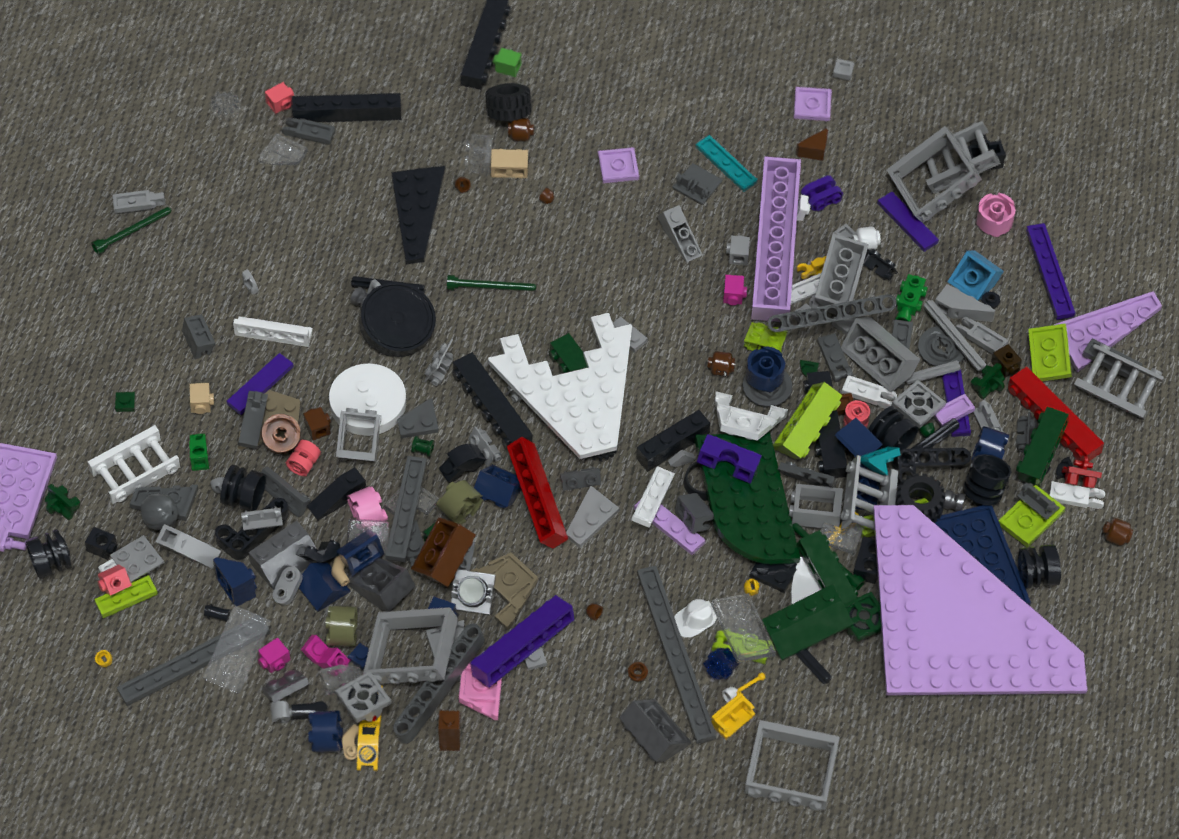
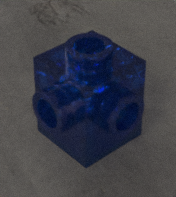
[703,648,740,679]

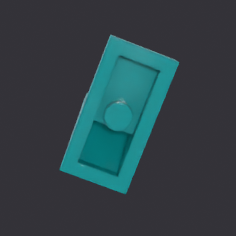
[860,447,901,475]

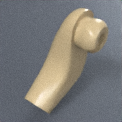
[331,556,350,586]
[342,724,359,760]

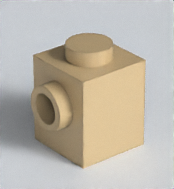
[190,383,214,414]

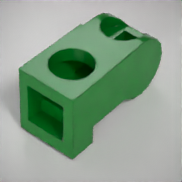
[189,433,209,471]

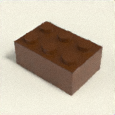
[411,517,476,587]

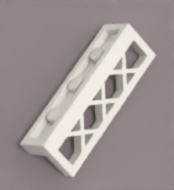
[233,316,313,347]

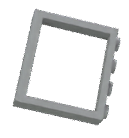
[886,126,982,223]
[363,607,458,684]
[744,720,840,811]

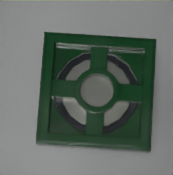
[844,591,881,642]

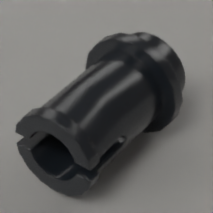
[204,604,230,622]

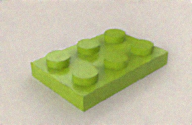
[1028,324,1072,381]
[998,485,1066,548]

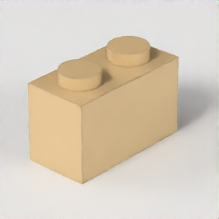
[491,149,528,178]

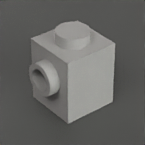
[726,236,750,265]

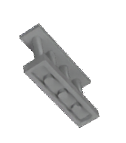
[926,121,1000,194]
[1074,343,1165,420]
[840,455,899,530]

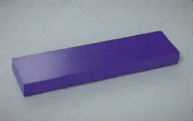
[877,192,939,252]
[226,353,294,415]
[942,369,971,437]

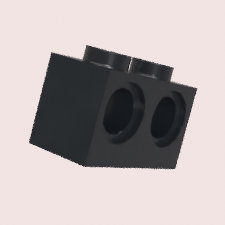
[853,536,878,584]

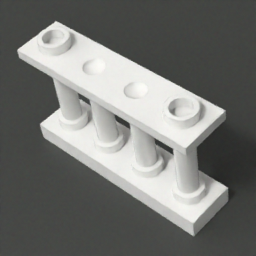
[88,425,180,504]

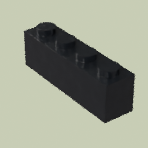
[636,410,710,472]

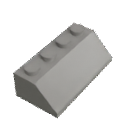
[814,233,869,314]
[841,317,920,392]

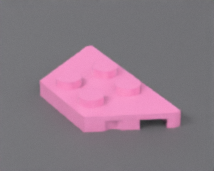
[459,663,502,720]

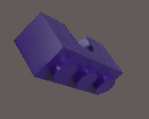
[697,434,762,484]

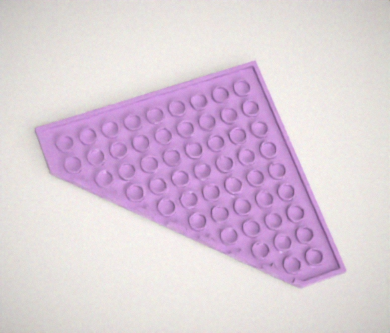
[873,505,1087,695]

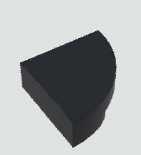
[1055,457,1073,479]

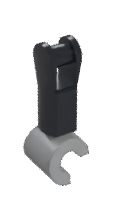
[270,701,327,724]

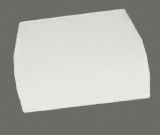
[792,557,821,604]

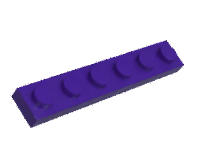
[1026,223,1075,320]

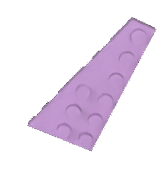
[1054,291,1162,373]

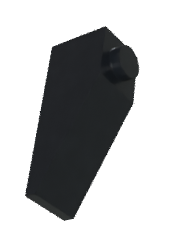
[307,467,366,521]

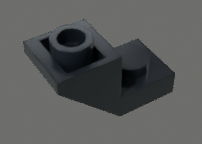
[296,540,341,563]

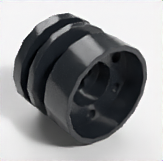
[868,406,918,451]
[963,454,1011,505]
[220,465,266,512]
[25,529,72,579]
[1018,544,1061,589]

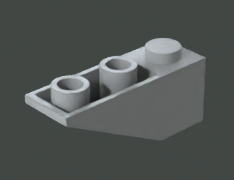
[658,205,703,263]
[935,284,995,322]
[156,524,222,569]

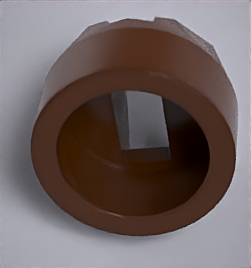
[454,177,471,193]
[539,188,554,204]
[586,603,603,621]

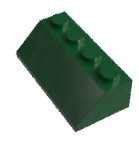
[762,584,854,661]

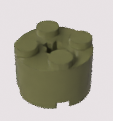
[436,480,483,525]
[326,606,358,646]

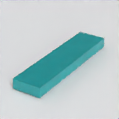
[696,135,758,192]

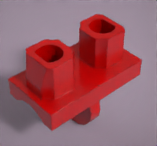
[1062,455,1102,488]

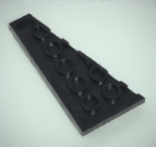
[391,165,446,264]

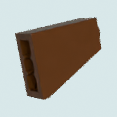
[439,711,461,751]

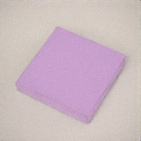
[794,87,831,121]
[598,148,639,183]

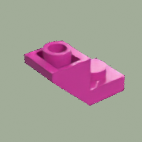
[301,635,350,676]

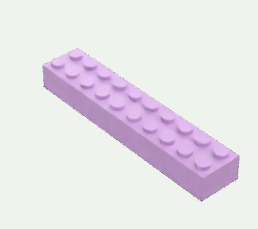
[751,157,801,322]

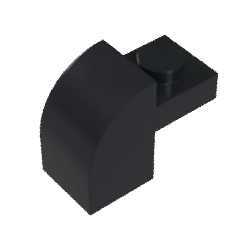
[439,444,487,483]

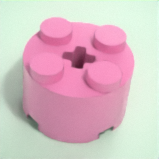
[976,193,1015,237]
[347,487,388,532]

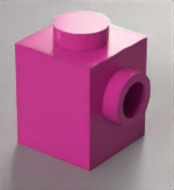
[723,275,747,305]
[258,637,290,673]

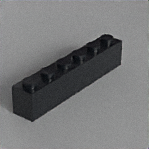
[460,0,512,90]
[292,93,402,123]
[452,352,533,449]
[803,371,847,478]

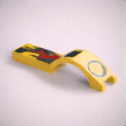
[357,686,383,771]

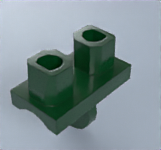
[971,363,1005,399]
[45,484,80,521]

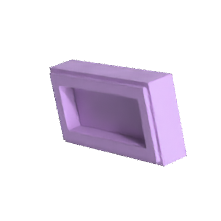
[934,394,975,426]

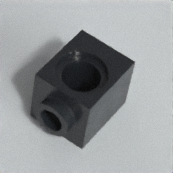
[85,527,118,560]

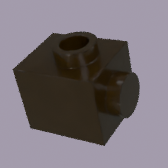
[991,344,1022,378]

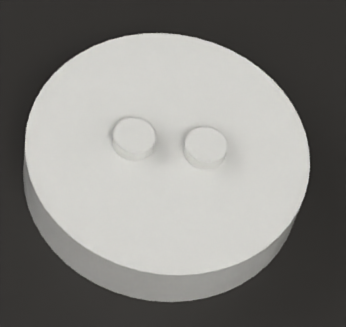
[329,364,406,436]

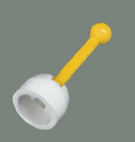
[722,672,766,703]

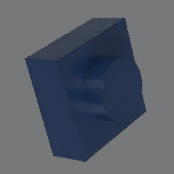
[347,643,369,671]

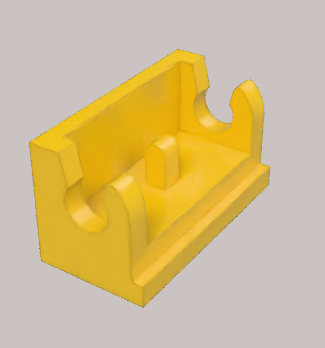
[711,692,755,740]

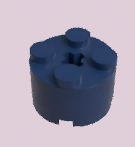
[746,347,786,392]
[971,426,1009,462]
[308,710,343,752]

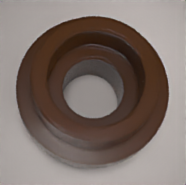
[628,662,648,682]

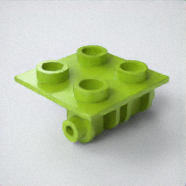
[744,322,788,352]

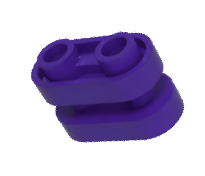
[801,175,843,211]

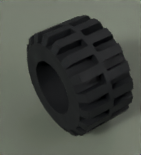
[485,83,532,121]
[895,473,946,523]

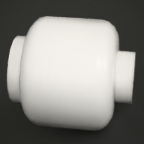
[853,226,881,251]

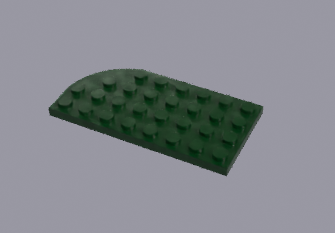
[694,432,801,564]

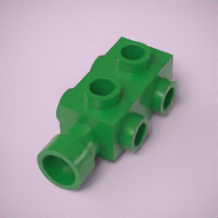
[895,274,928,322]

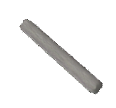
[924,300,986,371]

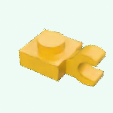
[797,256,826,279]

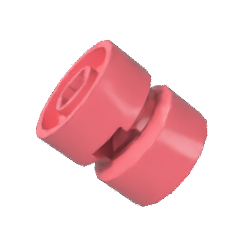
[843,400,870,428]
[286,440,321,477]

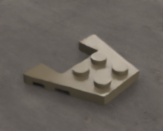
[238,383,301,449]
[471,552,538,630]

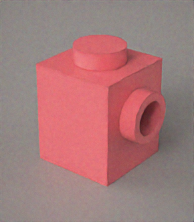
[265,82,294,114]
[97,564,132,596]

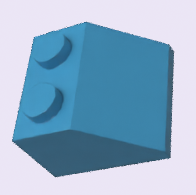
[948,251,1004,301]

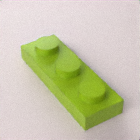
[94,575,158,618]

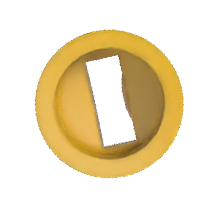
[744,579,760,596]
[95,650,113,667]

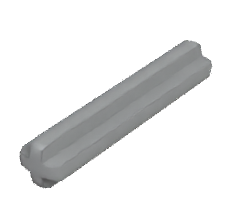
[906,360,960,384]

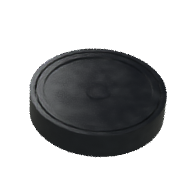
[359,282,436,357]

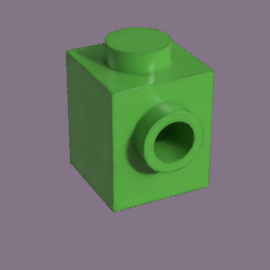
[493,48,522,77]

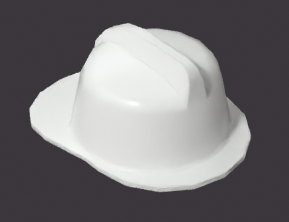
[674,599,717,637]

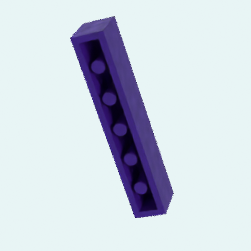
[470,595,574,688]

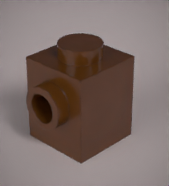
[303,407,331,441]

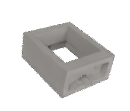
[336,408,381,462]
[789,484,843,530]

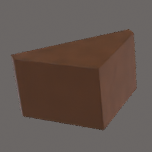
[796,128,828,161]

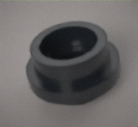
[981,292,1000,309]

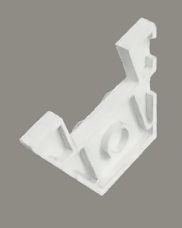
[714,391,788,441]

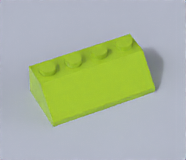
[773,382,843,459]

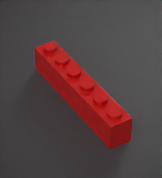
[1008,366,1104,462]
[507,437,568,549]

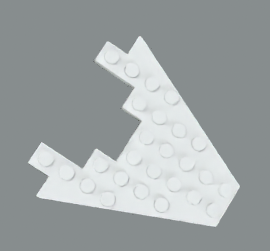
[488,313,632,459]

